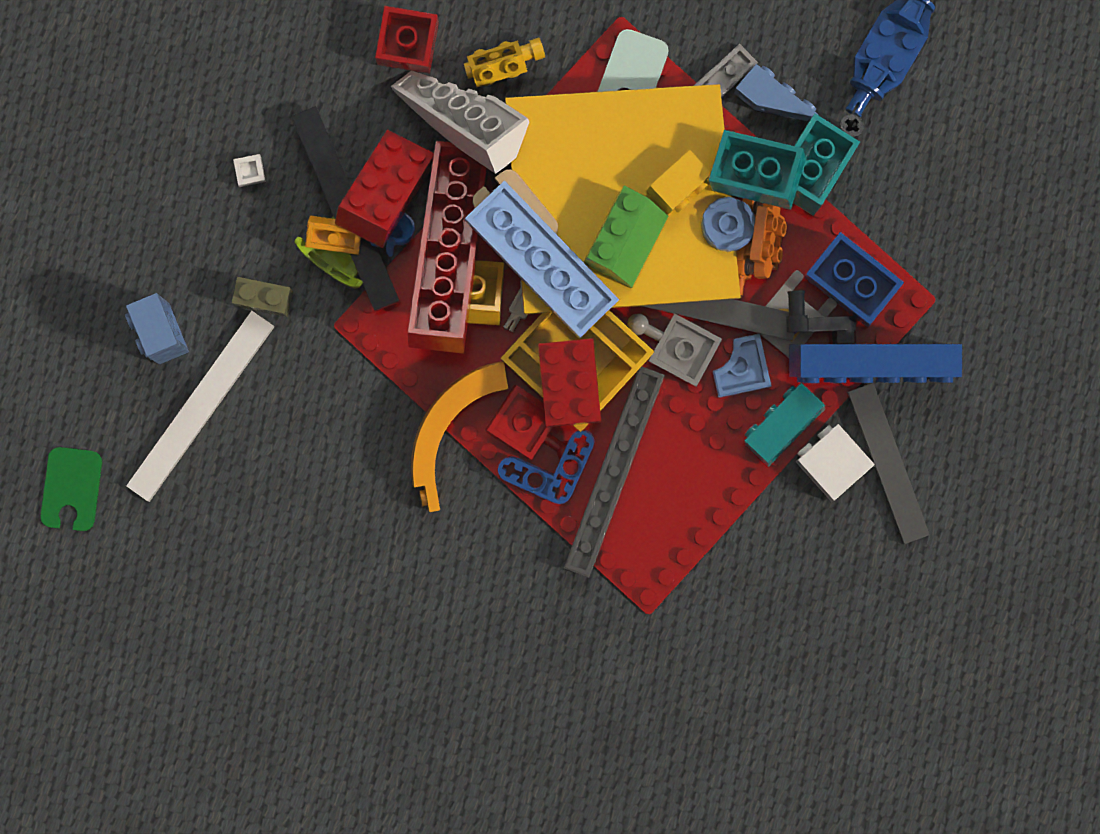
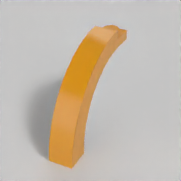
[411,361,508,512]

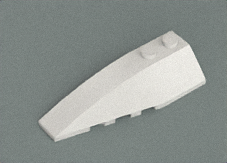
[391,71,529,174]

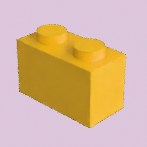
[646,150,711,215]

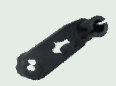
[786,290,857,344]

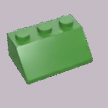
[584,185,668,288]

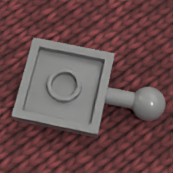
[627,313,722,387]

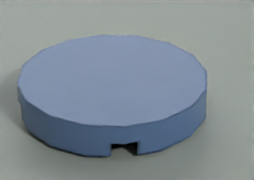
[701,197,755,252]

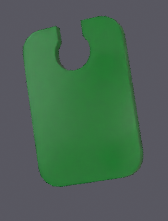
[41,447,102,531]

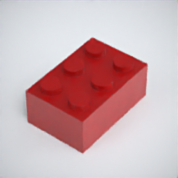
[538,338,601,428]

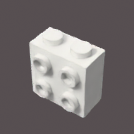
[796,424,875,502]

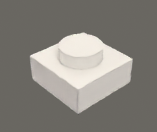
[233,154,266,187]

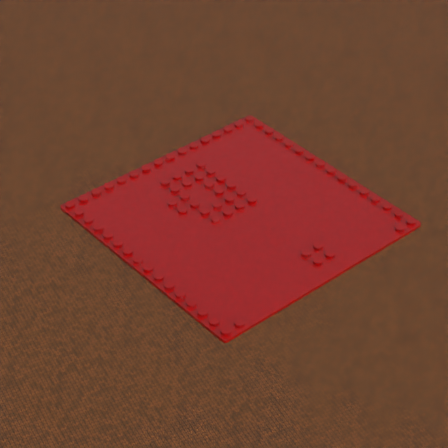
[334,17,935,614]

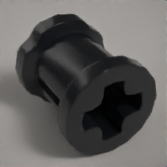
[838,114,864,140]

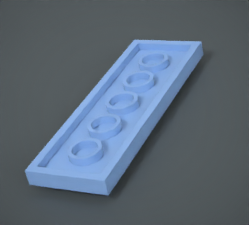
[464,180,619,338]

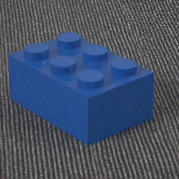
[805,232,904,328]

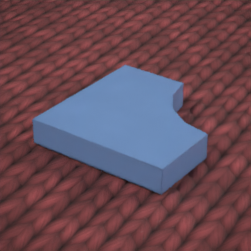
[712,334,771,398]

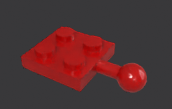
[485,385,578,462]

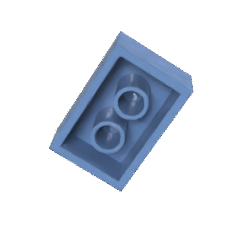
[125,293,189,364]

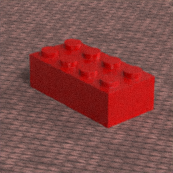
[335,129,434,248]

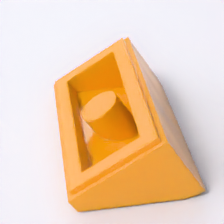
[305,216,361,255]

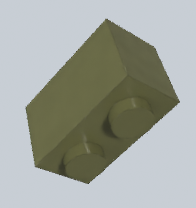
[232,277,293,317]

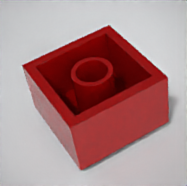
[375,6,439,74]

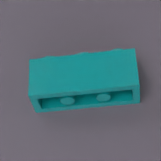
[744,383,825,467]

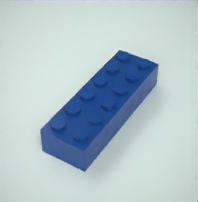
[789,344,962,383]

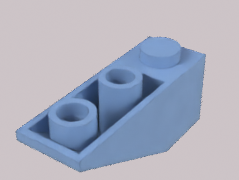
[734,64,818,122]

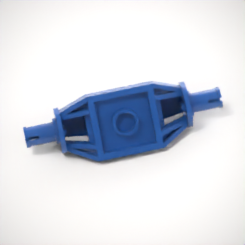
[845,0,935,117]

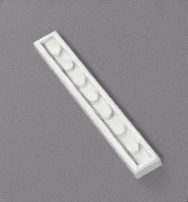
[127,311,274,502]

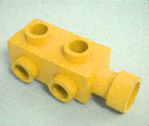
[464,37,545,87]

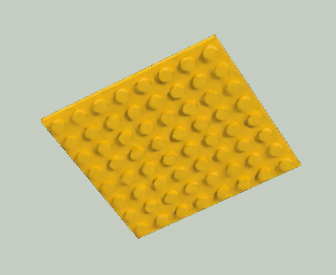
[505,84,741,314]

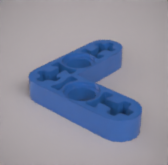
[498,429,595,504]

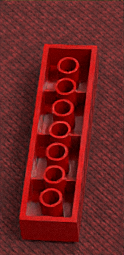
[408,141,489,353]

